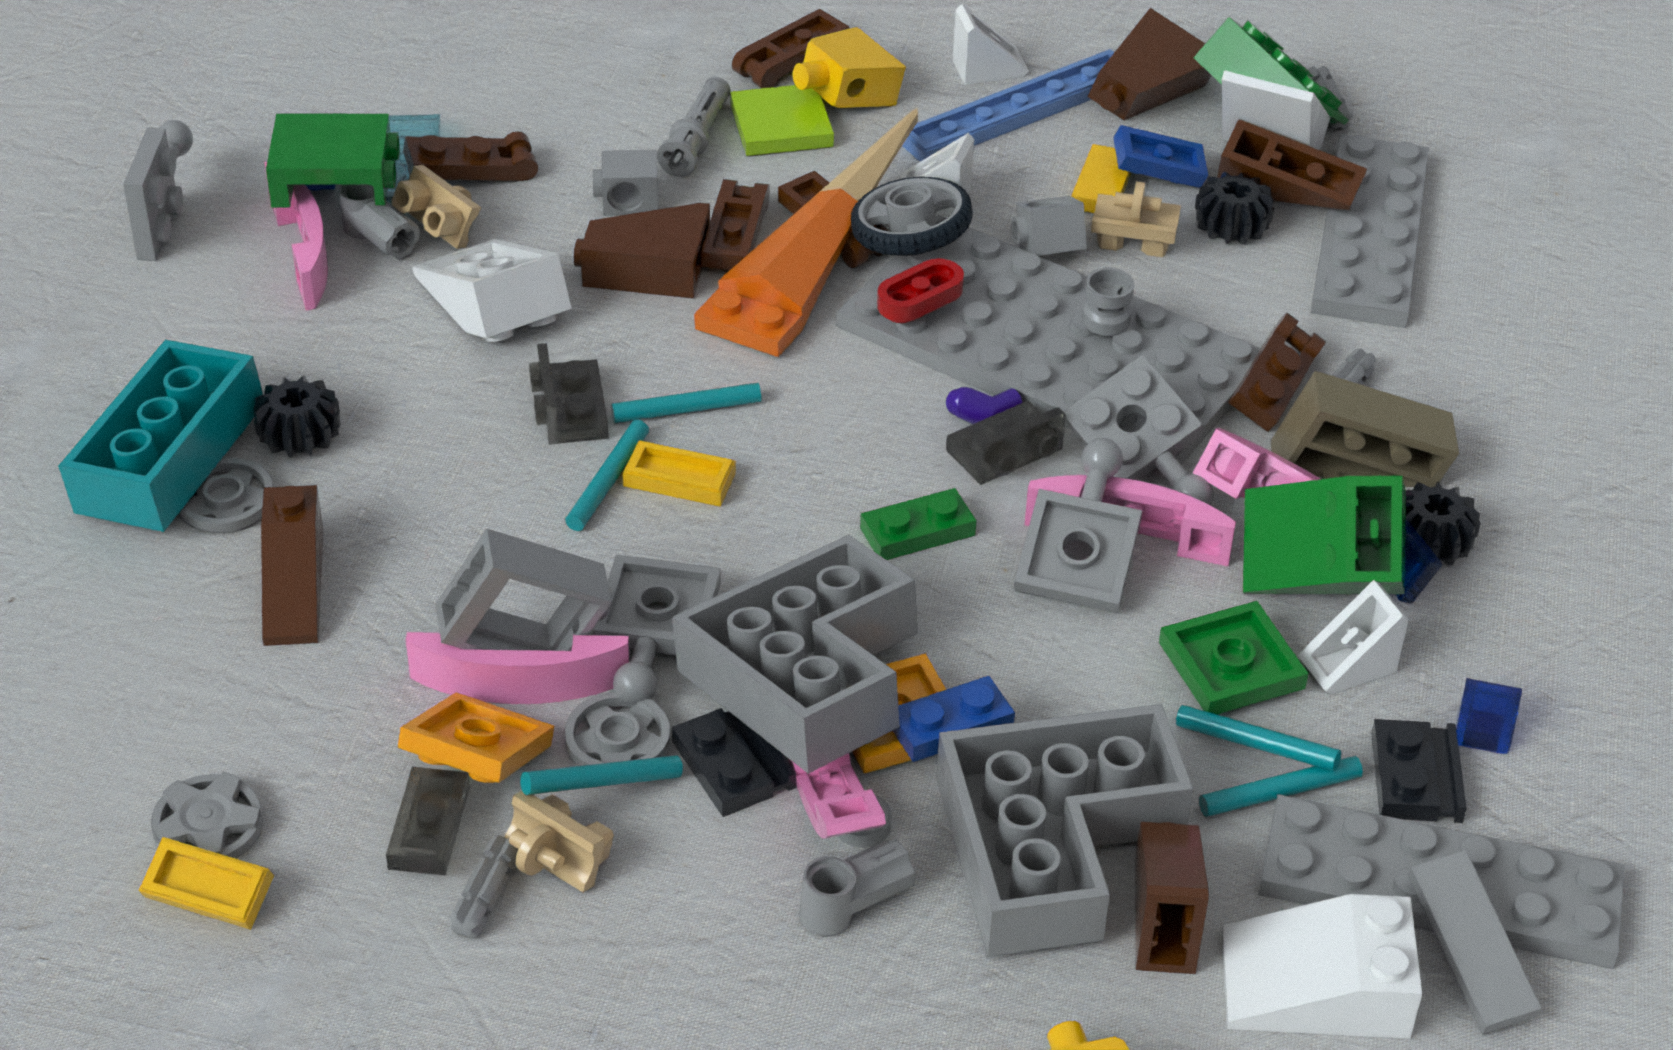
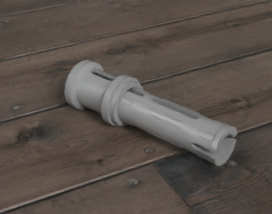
[657,77,731,177]

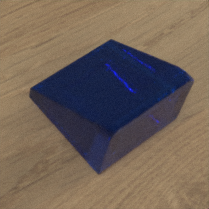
[1456,678,1522,754]

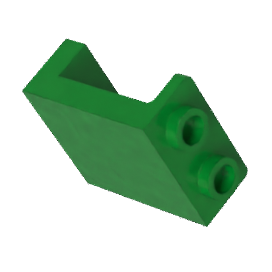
[266,113,400,208]

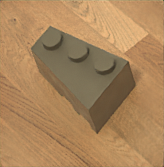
[1270,371,1459,487]

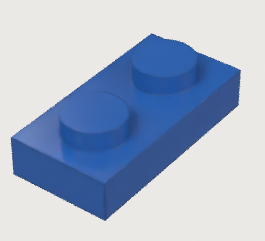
[1113,125,1209,188]
[893,676,1015,762]

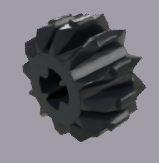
[1195,172,1274,245]
[254,375,341,458]
[1405,481,1481,567]

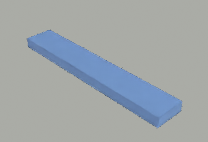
[902,49,1114,162]

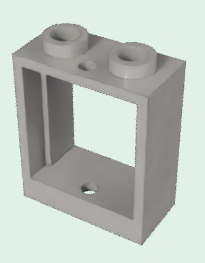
[436,529,612,651]

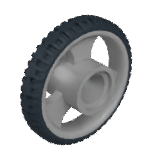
[851,176,973,256]

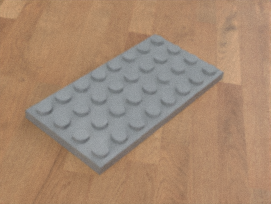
[836,215,1261,465]

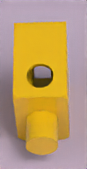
[793,27,906,108]

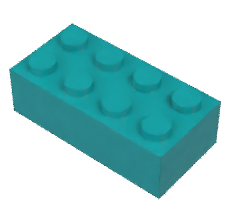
[58,339,263,532]

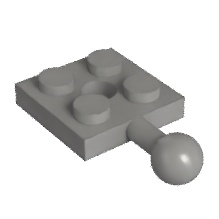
[123,120,193,261]
[1061,354,1214,505]
[1014,438,1142,613]
[593,555,721,705]

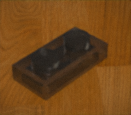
[386,766,470,876]

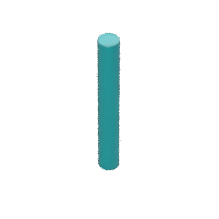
[611,382,762,423]
[565,420,649,531]
[1176,705,1342,772]
[520,755,683,795]
[1199,756,1363,817]

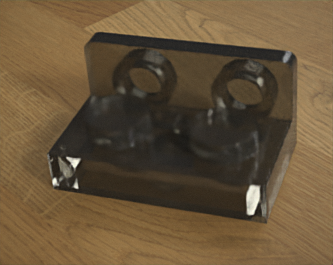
[529,343,609,445]
[946,400,1066,485]

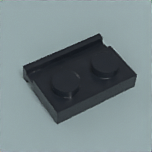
[672,708,796,817]
[1371,719,1467,823]

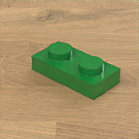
[860,488,977,560]

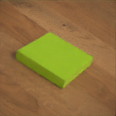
[730,85,834,156]

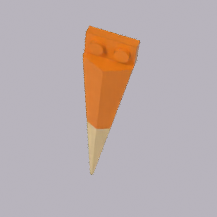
[694,108,918,357]

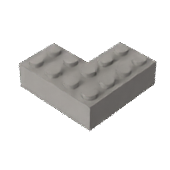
[672,535,918,774]
[936,704,1193,957]

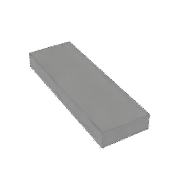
[1408,849,1542,1035]

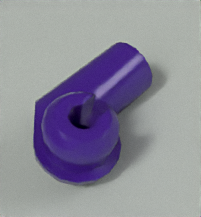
[946,387,1023,427]

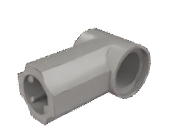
[339,185,420,260]
[799,840,916,936]

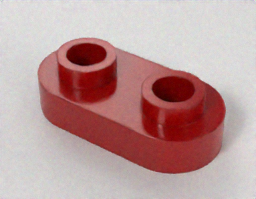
[877,258,964,323]

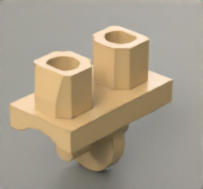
[391,165,481,249]
[1091,181,1181,257]
[504,791,614,893]

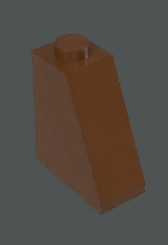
[1087,8,1212,120]
[574,203,710,299]
[1135,821,1209,974]

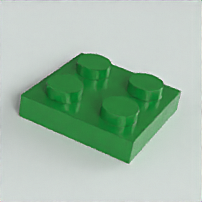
[1159,601,1308,714]

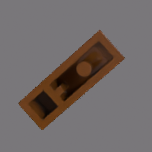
[1217,119,1367,210]
[261,485,324,646]

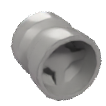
[1082,267,1134,336]

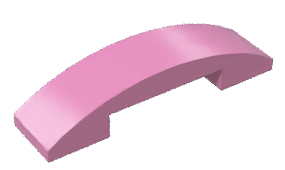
[264,162,328,310]
[1193,428,1320,499]
[1024,475,1236,566]
[406,632,630,704]
[788,753,886,839]

